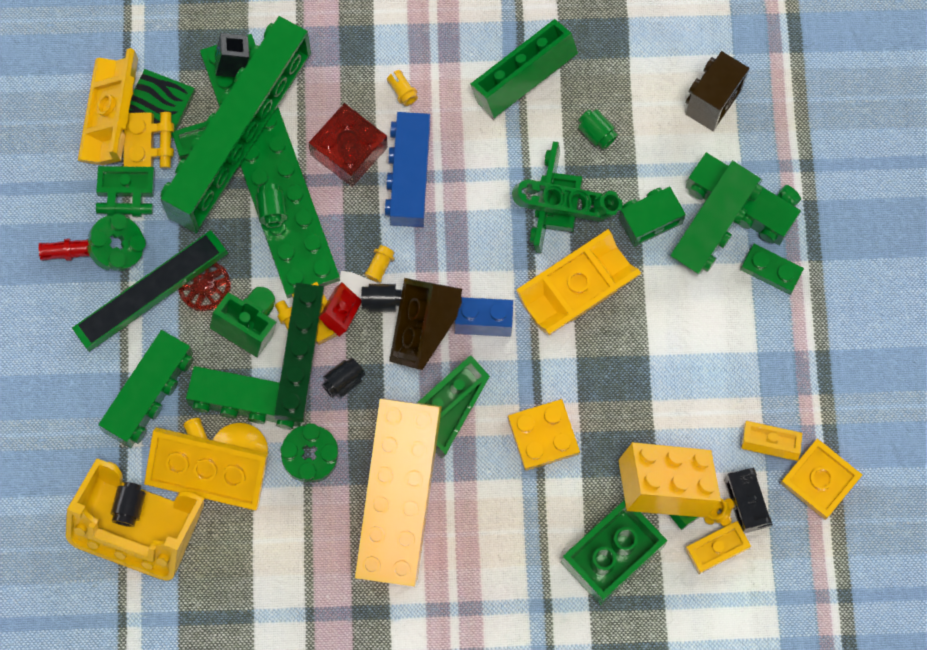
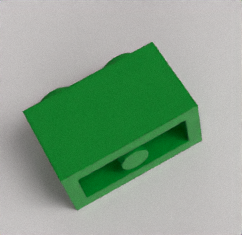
[618,186,686,247]

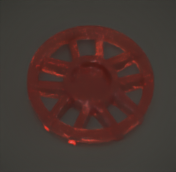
[178,263,231,311]

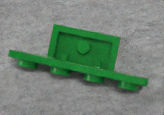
[530,141,583,254]

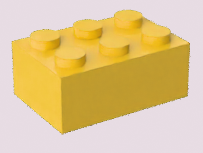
[618,442,721,518]

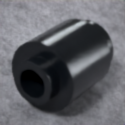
[361,284,402,312]
[322,357,366,399]
[110,482,146,527]

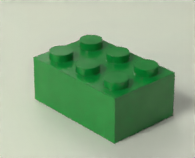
[561,500,668,606]

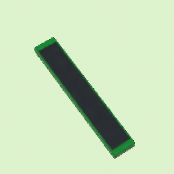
[72,230,228,352]

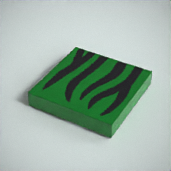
[129,69,196,139]

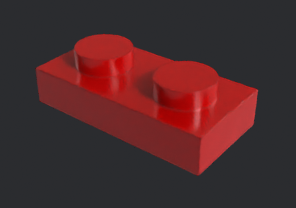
[319,282,361,337]

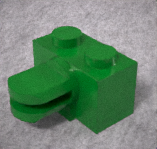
[210,287,276,358]

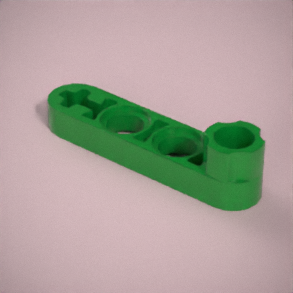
[512,179,623,222]

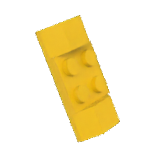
[78,48,138,166]
[516,229,641,336]

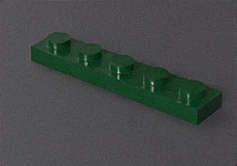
[275,283,324,423]

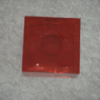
[308,103,388,188]

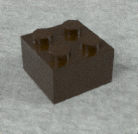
[685,51,750,131]

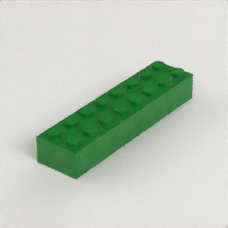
[160,16,311,234]

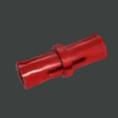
[38,238,90,261]

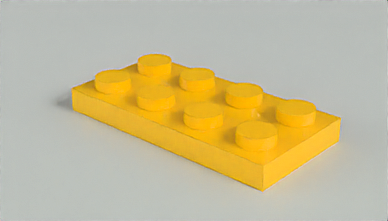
[144,427,269,511]

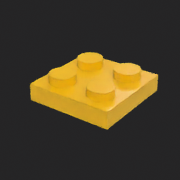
[507,399,580,471]
[780,438,862,520]

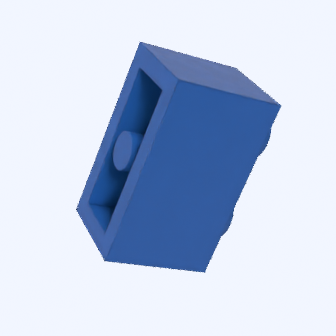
[455,297,513,337]

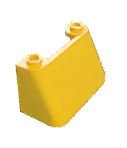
[65,458,205,581]

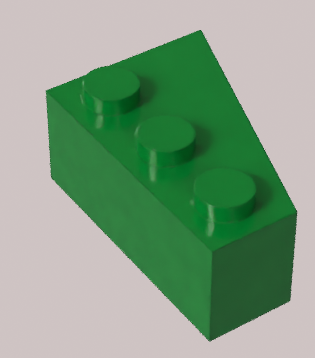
[417,355,490,459]

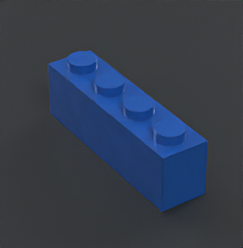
[385,112,430,227]

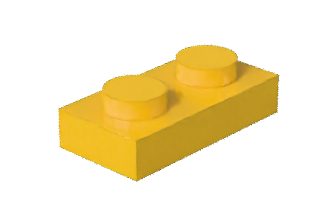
[741,421,802,461]
[685,521,751,574]

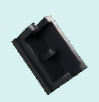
[724,468,773,534]

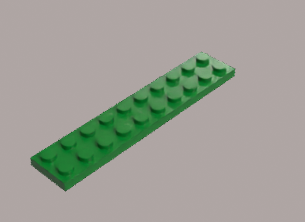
[200,33,340,299]

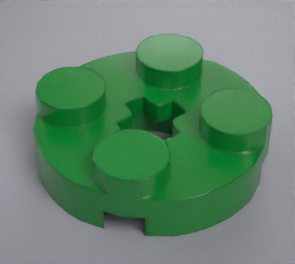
[87,213,146,271]
[280,423,339,483]

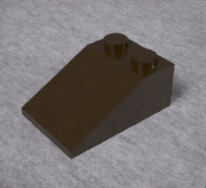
[389,278,462,370]

